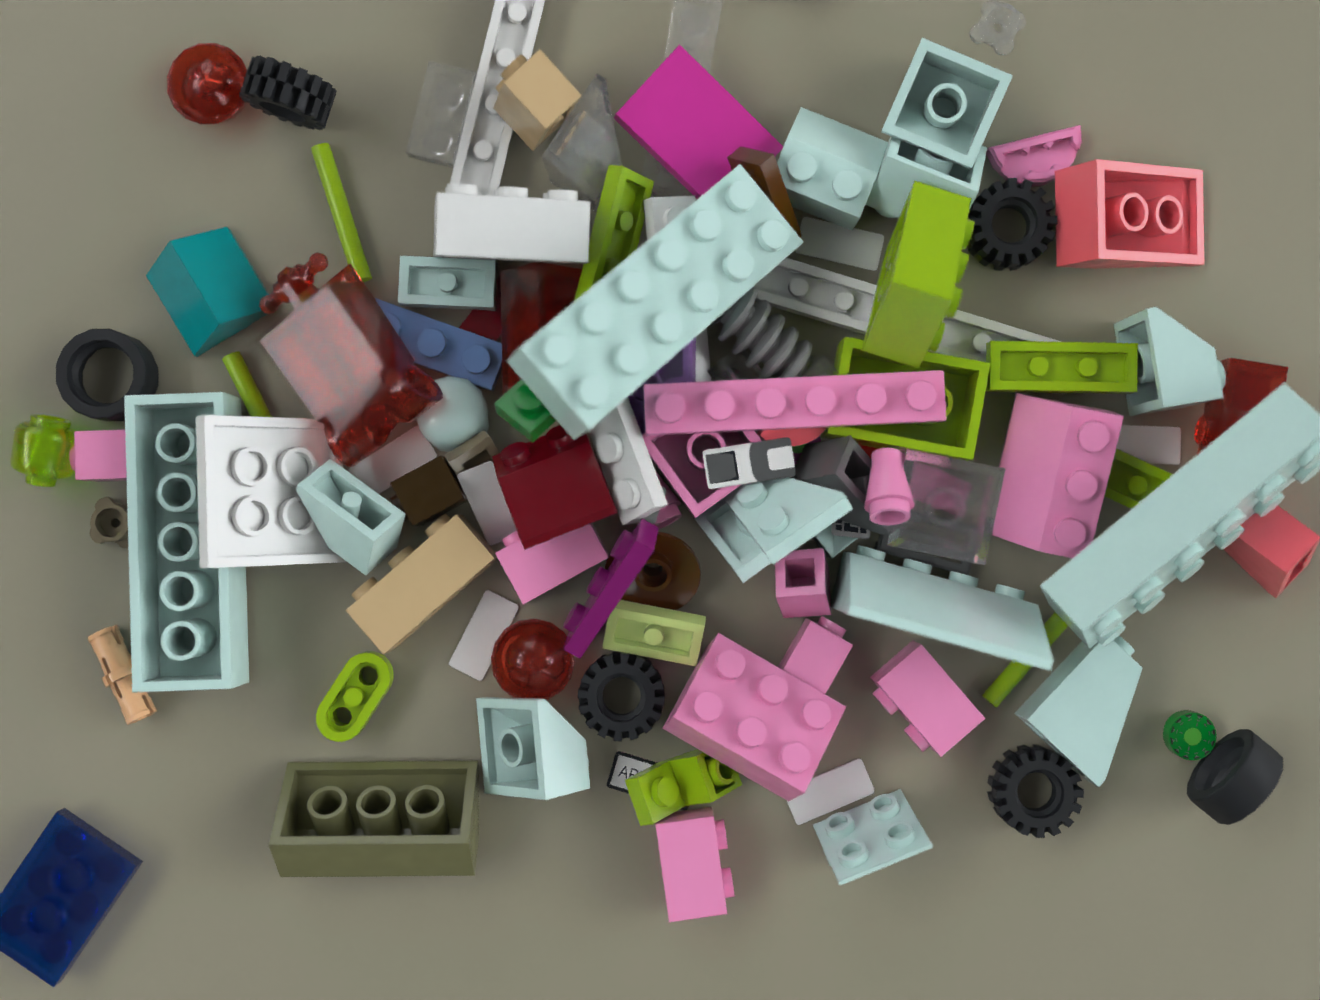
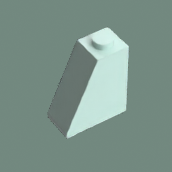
[1014,636,1143,787]

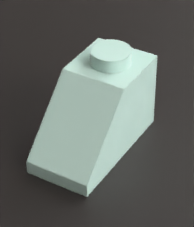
[296,459,405,576]

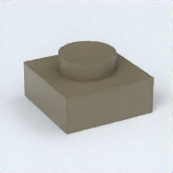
[444,430,500,475]

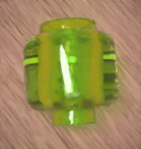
[10,414,77,487]

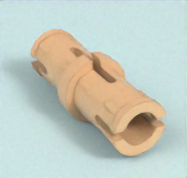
[87,625,157,725]

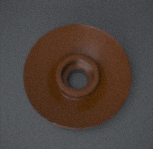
[605,532,701,610]

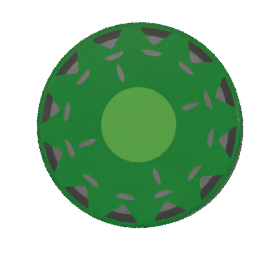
[1163,710,1217,760]

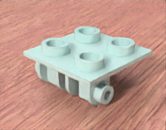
[813,789,933,885]

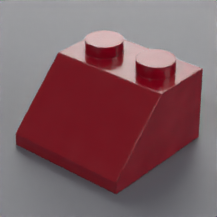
[492,425,618,550]

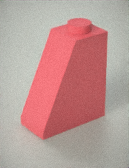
[1223,505,1320,598]

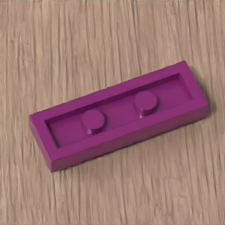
[563,518,659,658]

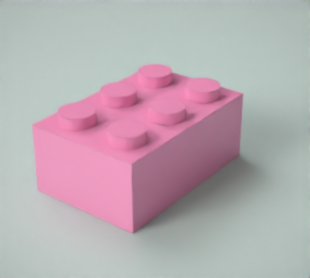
[662,633,846,801]

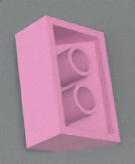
[984,392,1124,558]

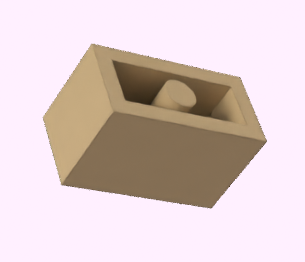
[493,49,582,151]

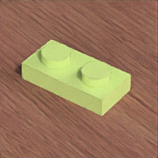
[602,600,706,666]

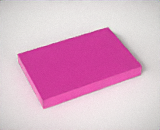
[613,44,783,199]

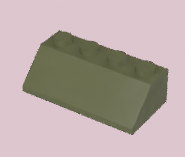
[269,761,479,877]

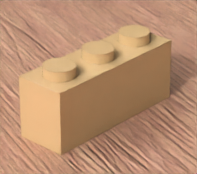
[345,514,498,655]

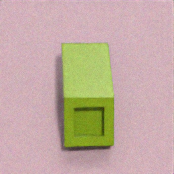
[625,749,742,826]

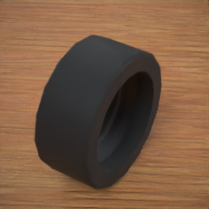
[56,329,158,421]
[1186,729,1283,825]

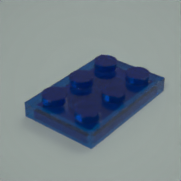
[0,808,143,987]

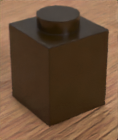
[390,455,468,526]

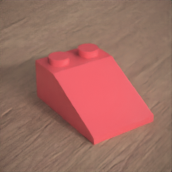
[1055,159,1204,269]

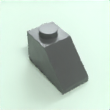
[791,435,893,535]

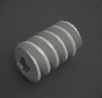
[710,287,813,379]

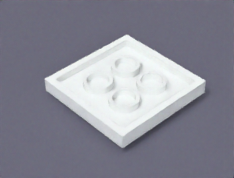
[196,415,346,568]

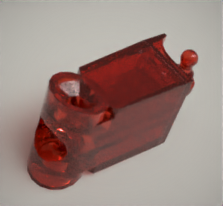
[259,252,443,467]

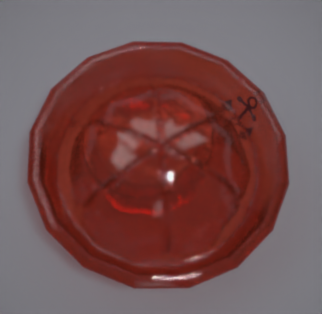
[167,43,247,124]
[491,618,575,701]

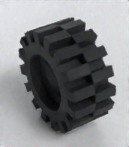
[239,56,337,130]
[968,178,1057,271]
[577,651,665,742]
[987,744,1084,838]

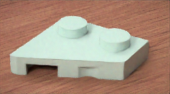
[724,477,853,565]

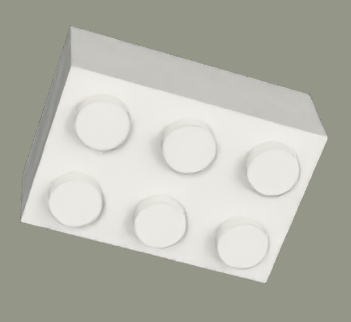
[433,184,591,264]

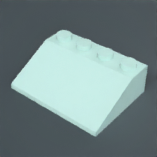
[831,545,1053,671]

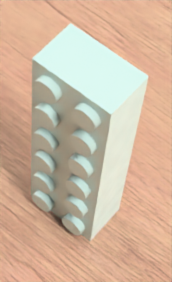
[507,164,803,440]
[1040,383,1320,649]
[124,392,249,692]

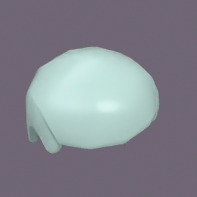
[416,375,489,452]

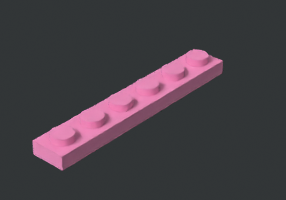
[644,370,946,436]

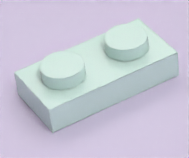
[398,256,498,311]

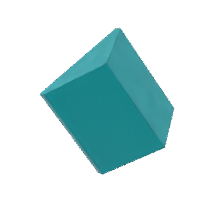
[146,227,278,357]

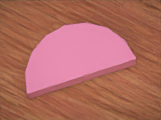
[986,125,1082,187]

